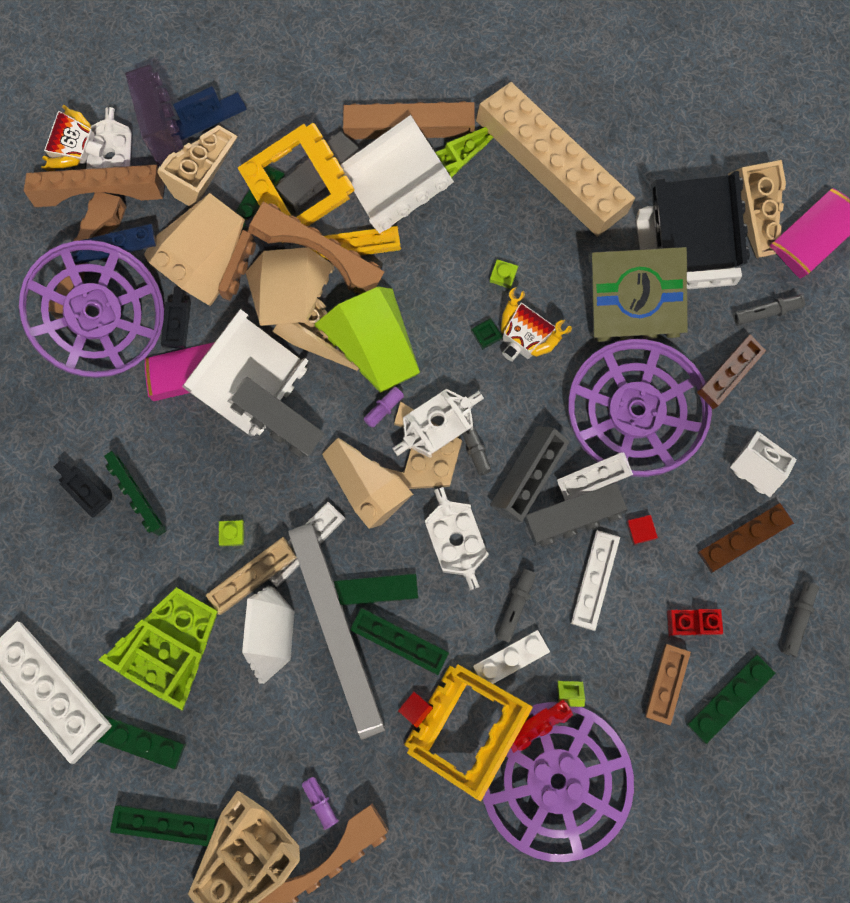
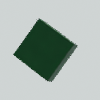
[471,318,502,350]

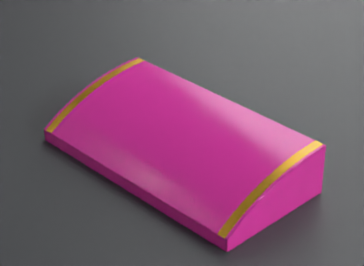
[770,188,850,279]
[145,342,215,401]

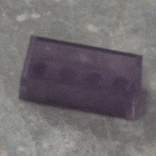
[125,64,184,166]

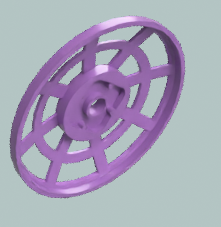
[19,240,164,378]
[568,339,712,477]
[483,702,634,862]

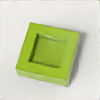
[490,259,518,289]
[219,520,244,546]
[557,681,585,707]

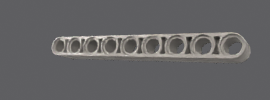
[288,522,385,740]

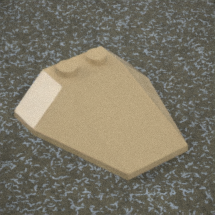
[144,193,245,306]
[188,791,300,903]

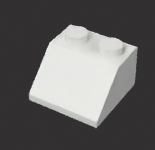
[730,431,797,497]

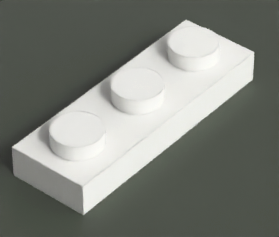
[557,452,633,501]
[473,630,550,684]

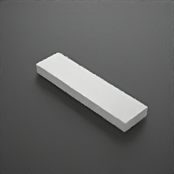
[269,502,345,588]
[571,530,620,631]

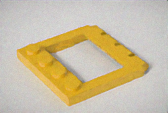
[238,123,355,243]
[404,664,533,801]

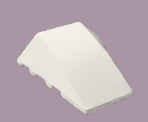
[242,586,295,684]

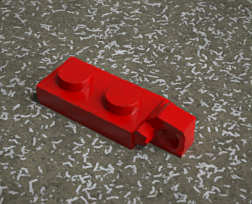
[511,699,573,753]

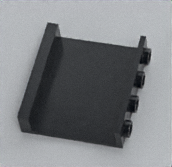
[651,171,750,272]

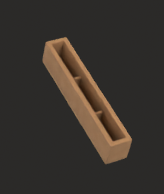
[343,101,475,140]

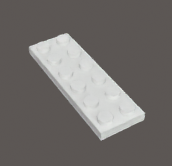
[0,621,112,764]

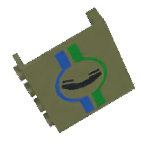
[588,247,688,342]

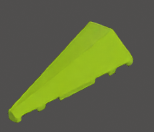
[435,127,493,178]

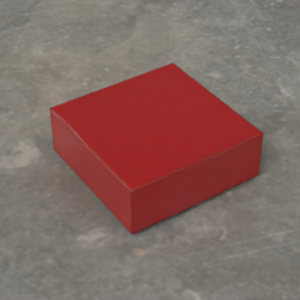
[626,515,658,545]
[398,692,433,728]

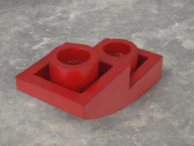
[667,609,723,636]

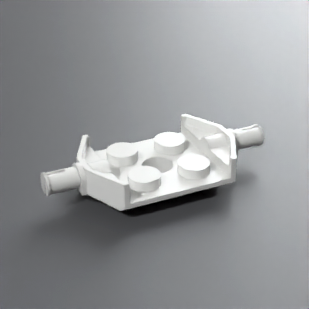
[86,107,132,194]
[392,389,484,458]
[425,487,489,590]

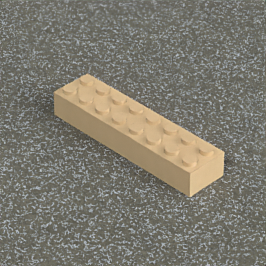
[476,82,635,237]

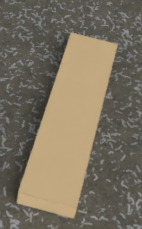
[206,537,297,615]

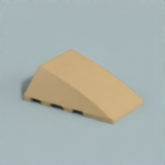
[246,247,334,326]

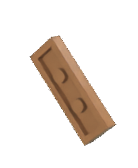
[218,230,256,301]
[644,644,691,726]

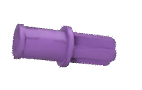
[364,387,404,427]
[302,777,339,830]

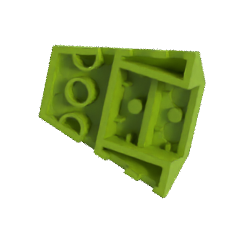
[314,287,420,393]
[98,587,218,711]

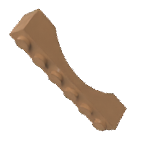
[24,165,164,207]
[48,193,127,319]
[248,202,384,295]
[258,803,389,903]

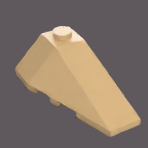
[157,125,238,208]
[728,160,786,258]
[273,298,359,371]
[322,438,413,529]

